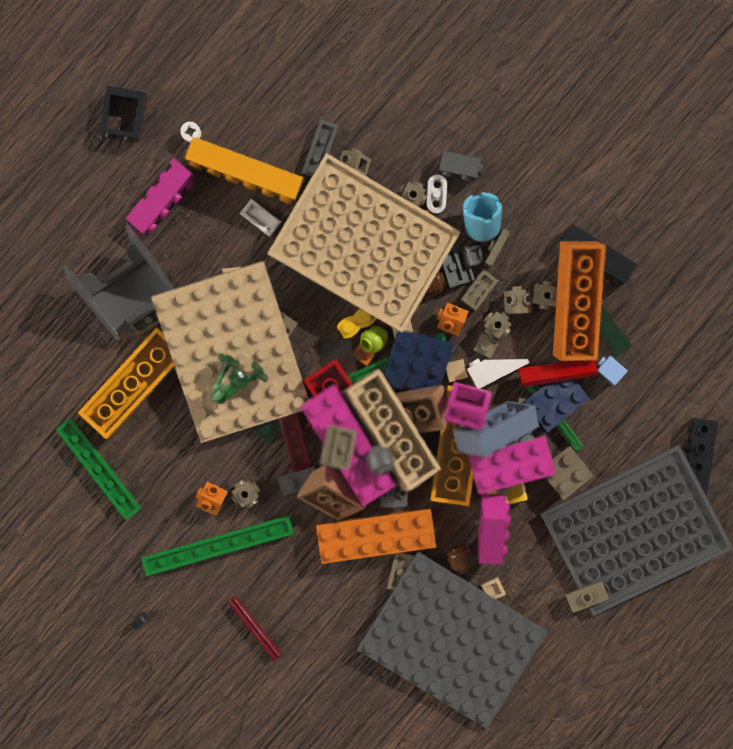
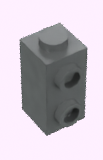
[439,151,483,182]

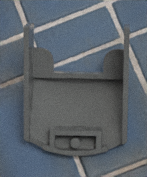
[64,224,174,340]

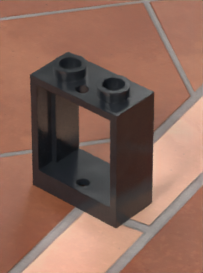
[99,86,148,143]

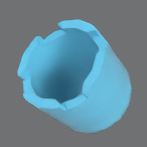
[463,192,502,242]

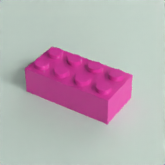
[468,436,556,494]

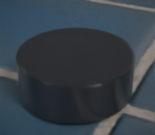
[130,611,149,629]

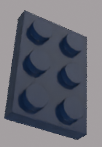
[522,379,590,433]

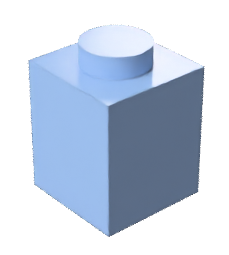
[596,356,628,385]

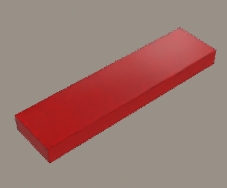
[518,360,598,387]

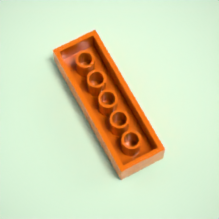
[553,241,605,361]
[316,507,436,564]

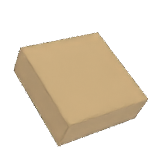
[446,359,468,382]
[481,577,506,599]

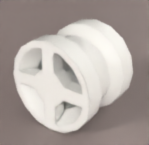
[181,122,201,143]

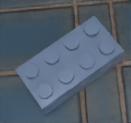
[453,401,539,457]

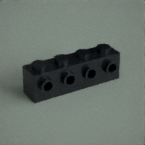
[684,418,719,497]

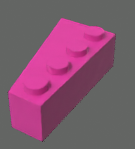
[126,158,195,235]

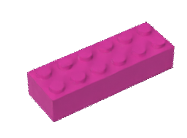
[299,385,396,506]

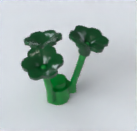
[211,353,268,404]

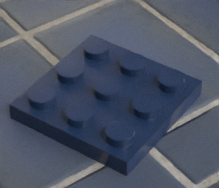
[383,330,454,391]

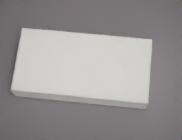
[240,199,282,237]

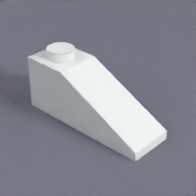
[466,359,529,389]

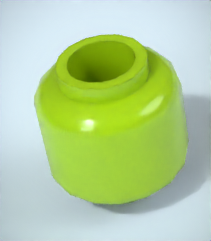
[360,325,388,353]

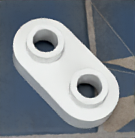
[427,175,447,214]

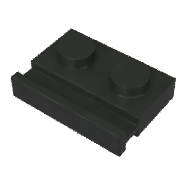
[441,244,475,289]

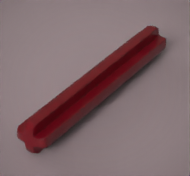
[228,596,281,660]

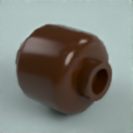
[425,271,446,296]
[447,544,474,574]

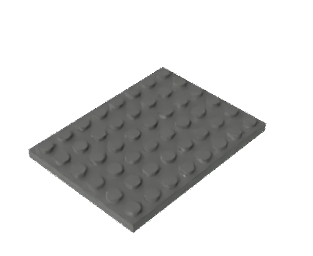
[540,445,733,616]
[357,551,548,729]

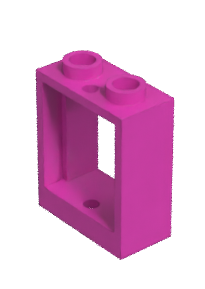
[444,382,492,430]

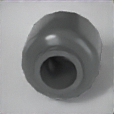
[366,445,395,476]

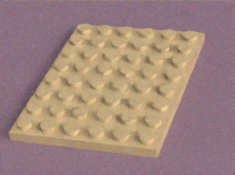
[268,153,460,332]
[151,261,308,443]

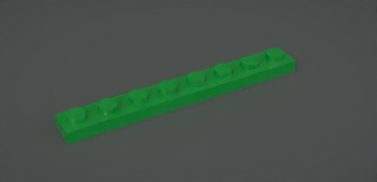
[141,515,294,576]

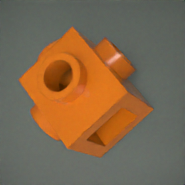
[436,303,468,336]
[196,482,228,516]

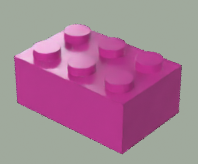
[478,494,510,564]

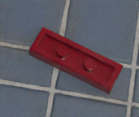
[278,413,312,472]

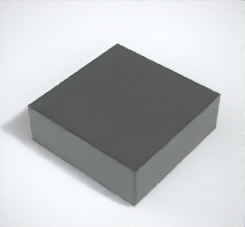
[461,244,485,268]

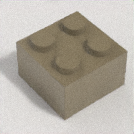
[545,445,594,500]

